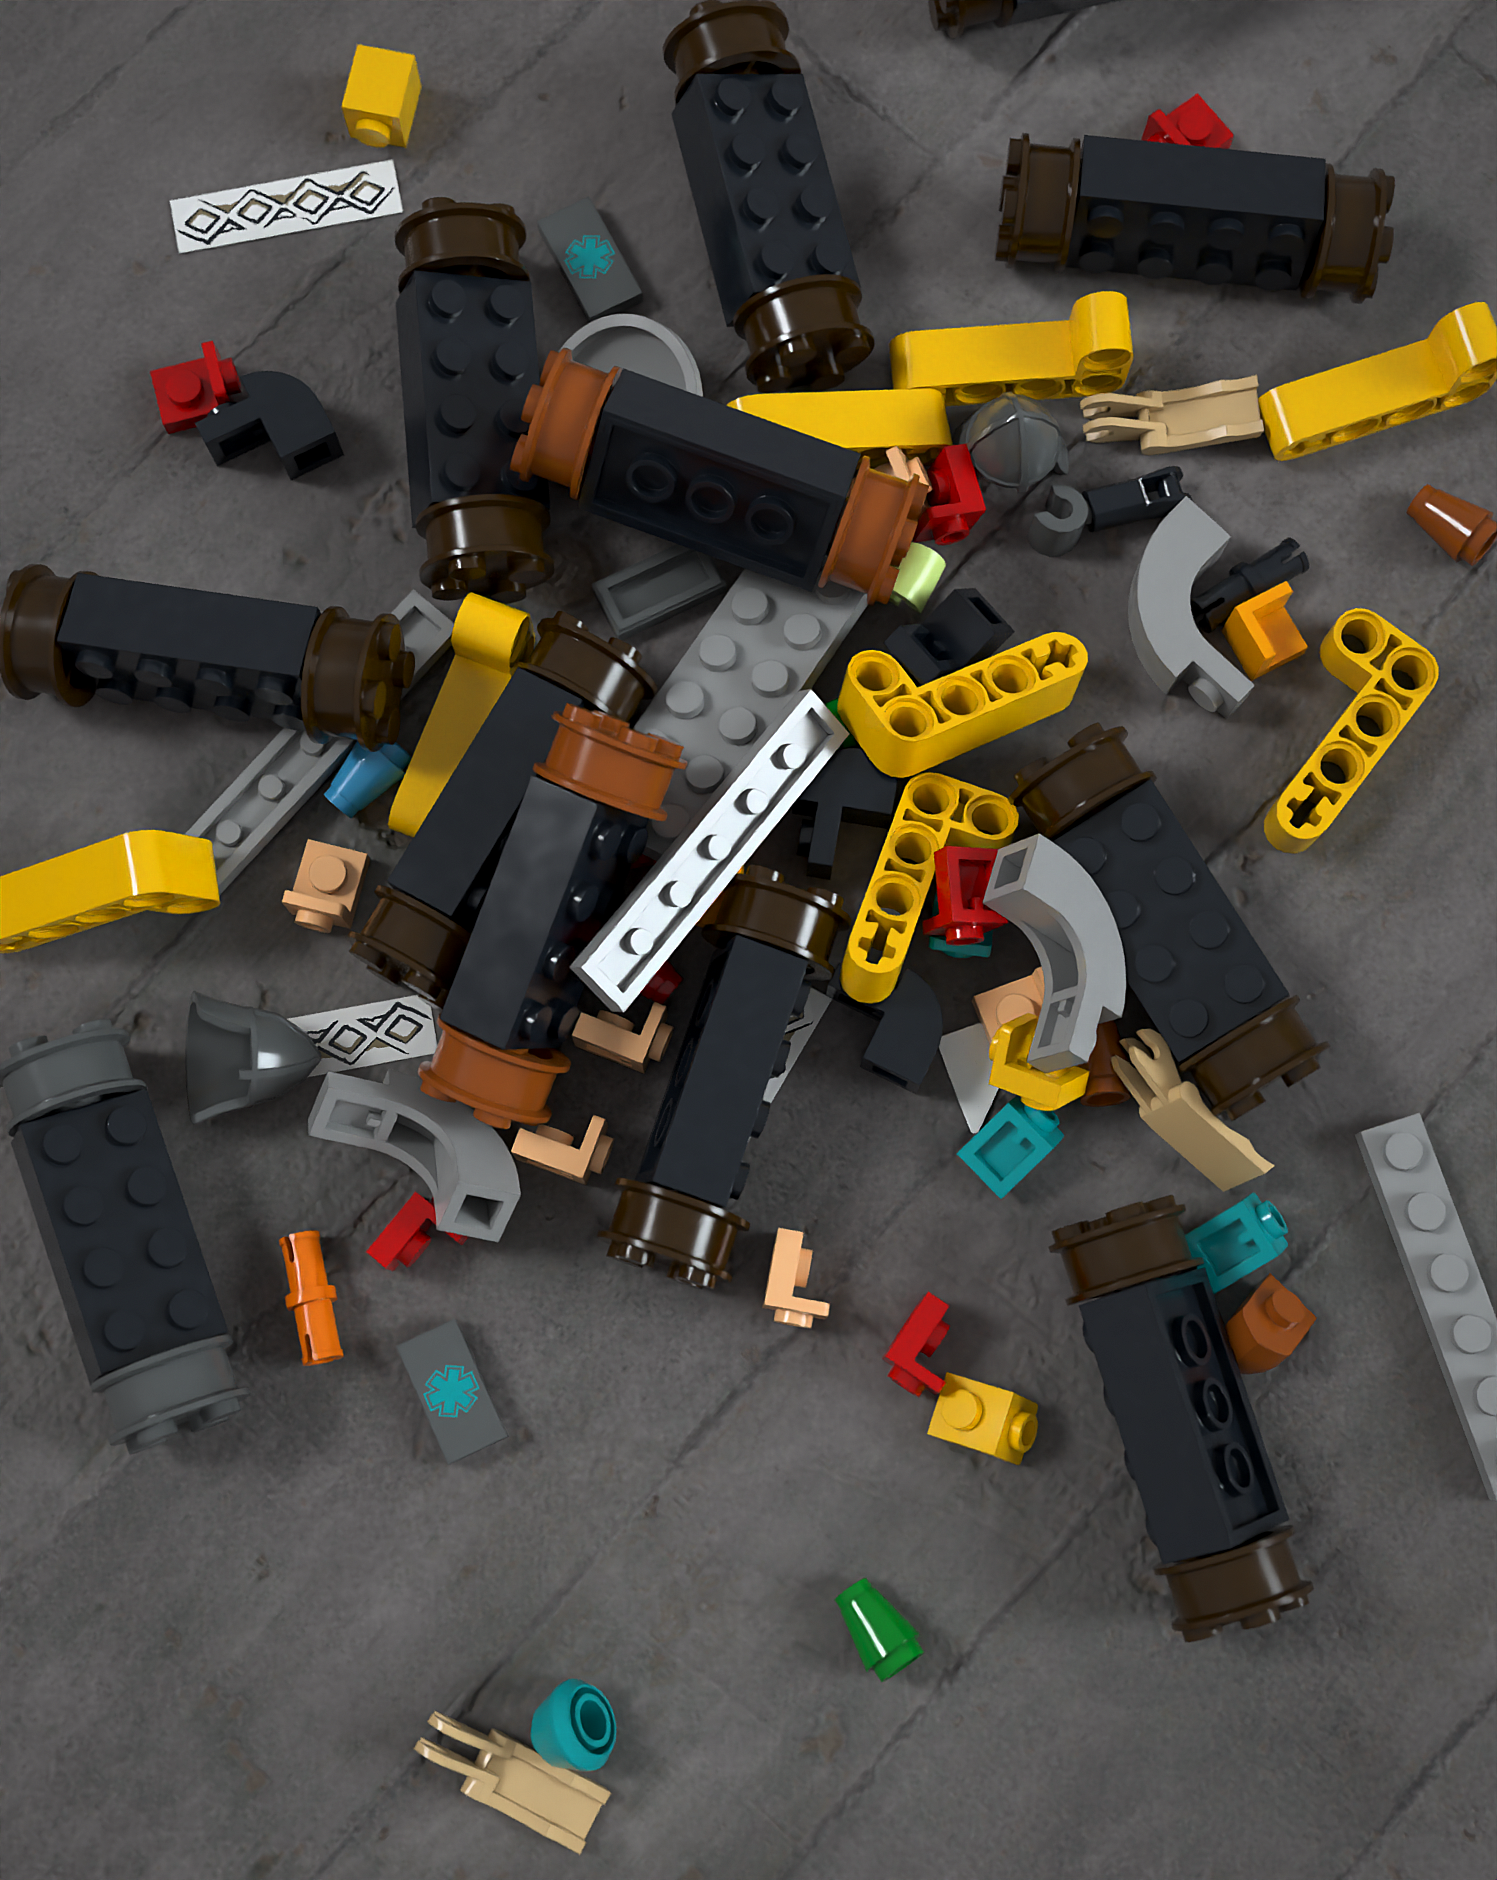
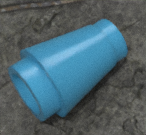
[324,740,412,819]

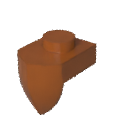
[1225,1273,1317,1374]

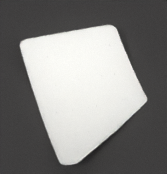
[939,1023,999,1134]

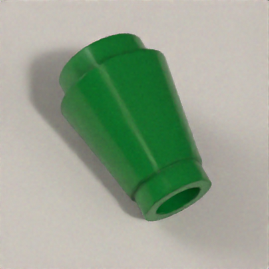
[834,1577,924,1683]

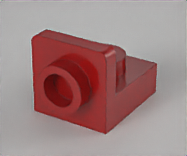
[1141,93,1234,149]
[150,340,242,434]
[913,443,986,545]
[922,846,1008,946]
[366,1191,470,1272]
[881,1291,951,1398]

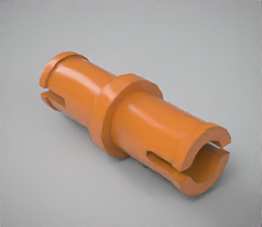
[279,1230,344,1366]

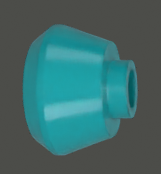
[531,1679,616,1772]

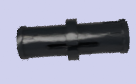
[1190,537,1309,633]

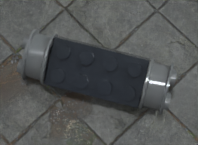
[0,1019,251,1455]

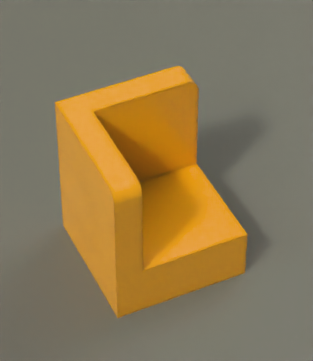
[1221,581,1308,681]

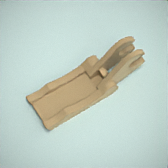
[1080,375,1264,455]
[1111,1029,1274,1192]
[414,1711,611,1855]

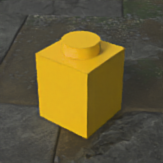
[341,44,422,148]

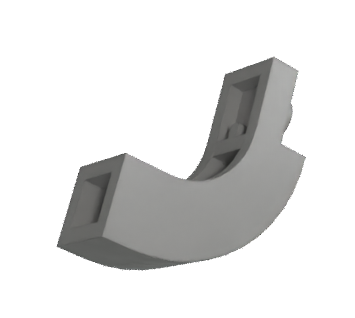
[1128,496,1255,720]
[982,833,1126,1074]
[308,1069,521,1242]

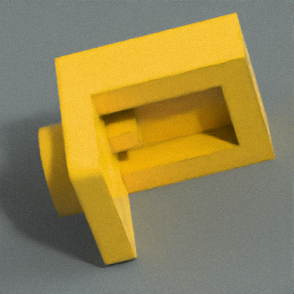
[989,1013,1090,1111]
[927,1372,1038,1465]

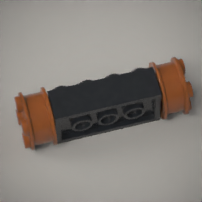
[510,347,929,606]
[417,703,688,1129]

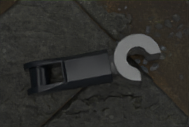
[1027,466,1193,557]

